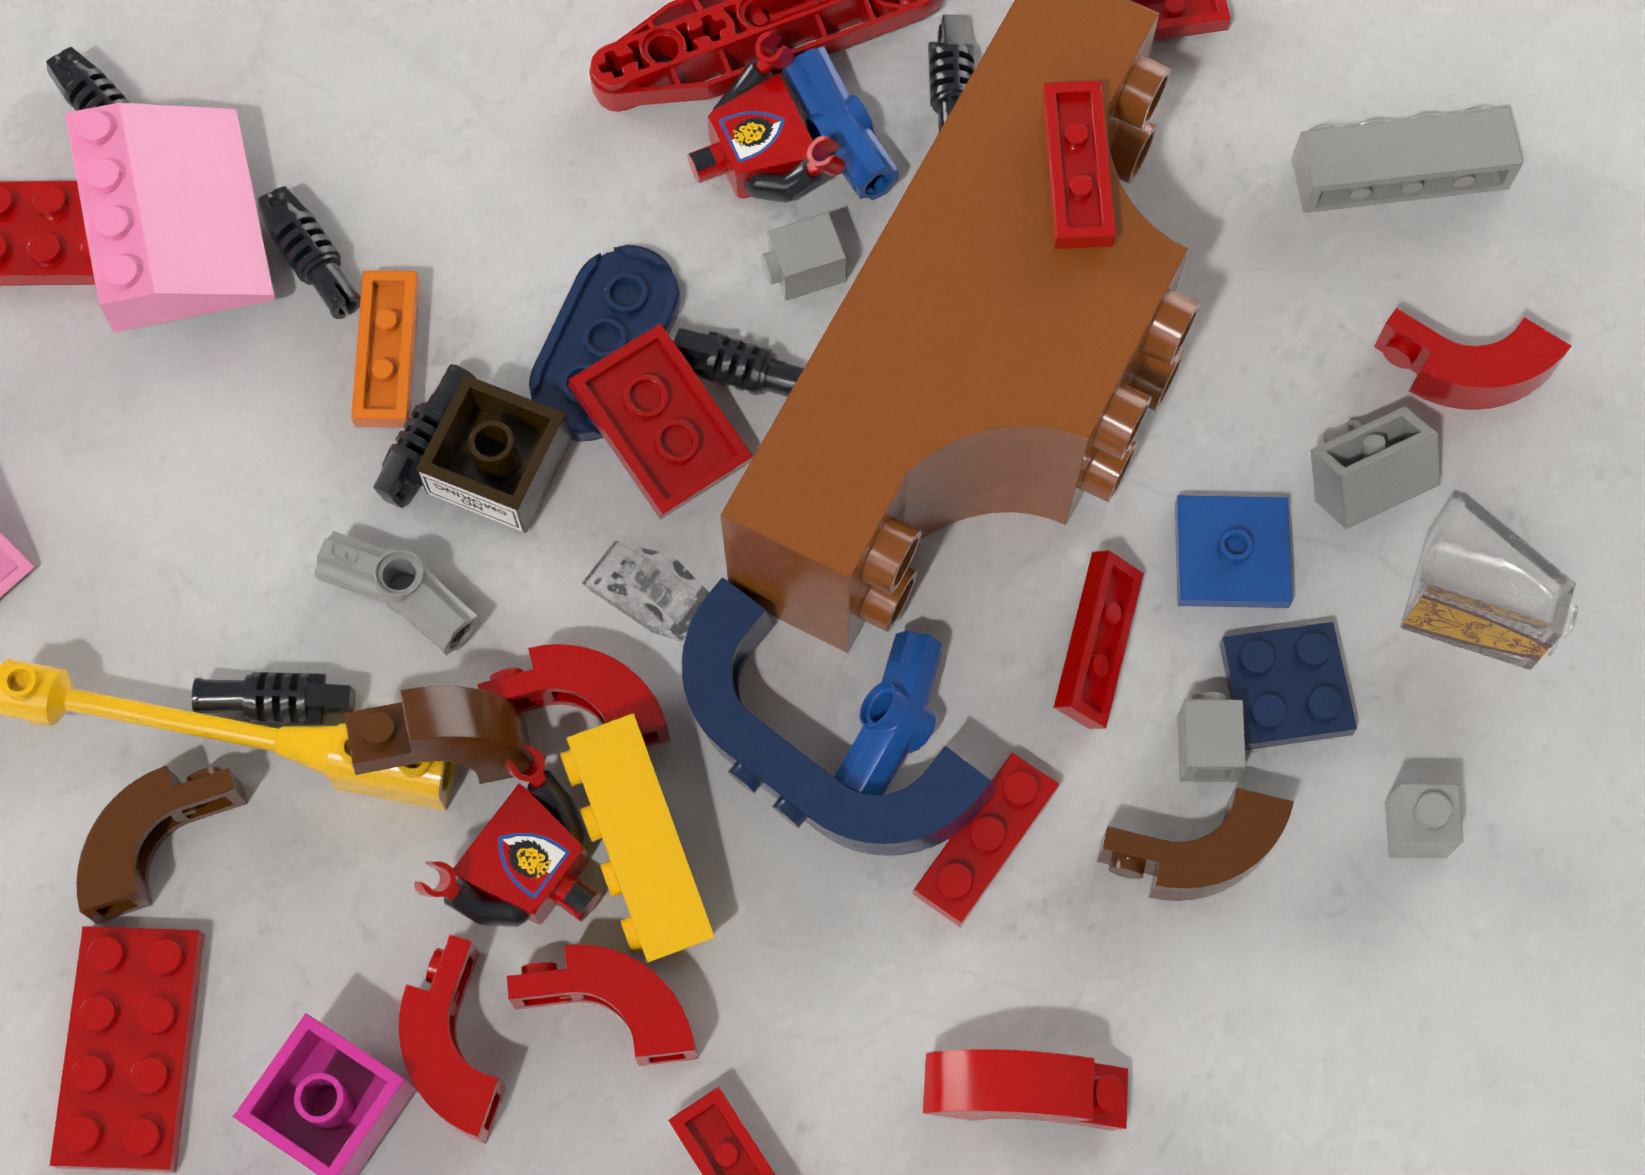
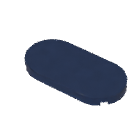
[529,245,681,441]

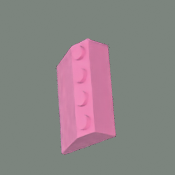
[65,103,276,333]

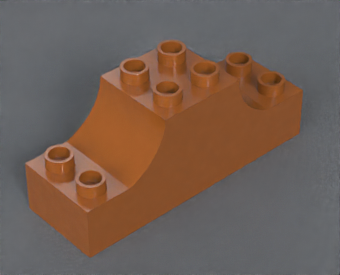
[720,0,1200,653]

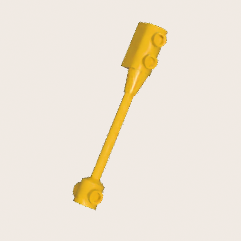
[0,659,458,811]

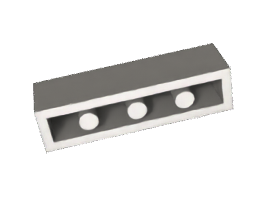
[1292,107,1523,213]

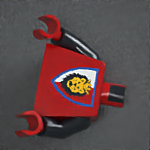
[687,31,845,203]
[414,744,601,927]

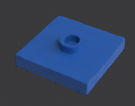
[1175,495,1293,608]

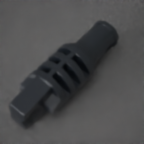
[928,14,975,132]
[46,47,131,111]
[258,186,361,319]
[673,328,804,397]
[373,364,476,508]
[191,672,356,724]

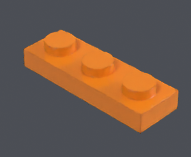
[351,270,420,428]

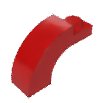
[1374,308,1572,410]
[477,644,671,747]
[399,935,506,1144]
[507,944,698,1066]
[923,1049,1128,1131]

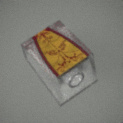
[1400,489,1579,670]

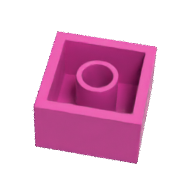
[232,1013,416,1175]

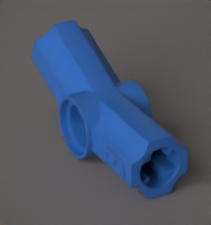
[782,46,899,200]
[834,630,942,795]

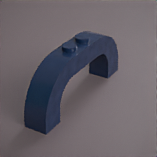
[681,577,994,856]

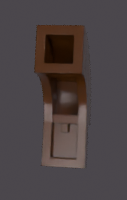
[344,686,532,784]
[76,766,247,924]
[1097,787,1294,901]

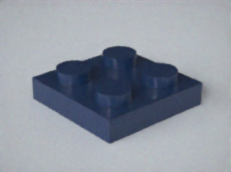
[1219,622,1357,750]

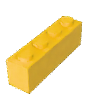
[560,713,715,963]

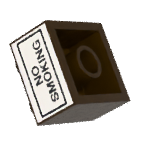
[416,374,572,533]

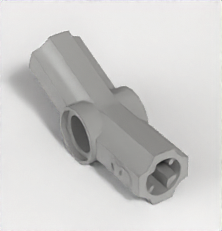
[314,531,480,656]

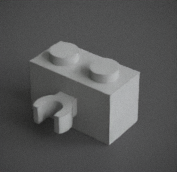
[1310,406,1441,529]

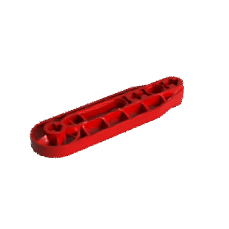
[589,0,945,112]

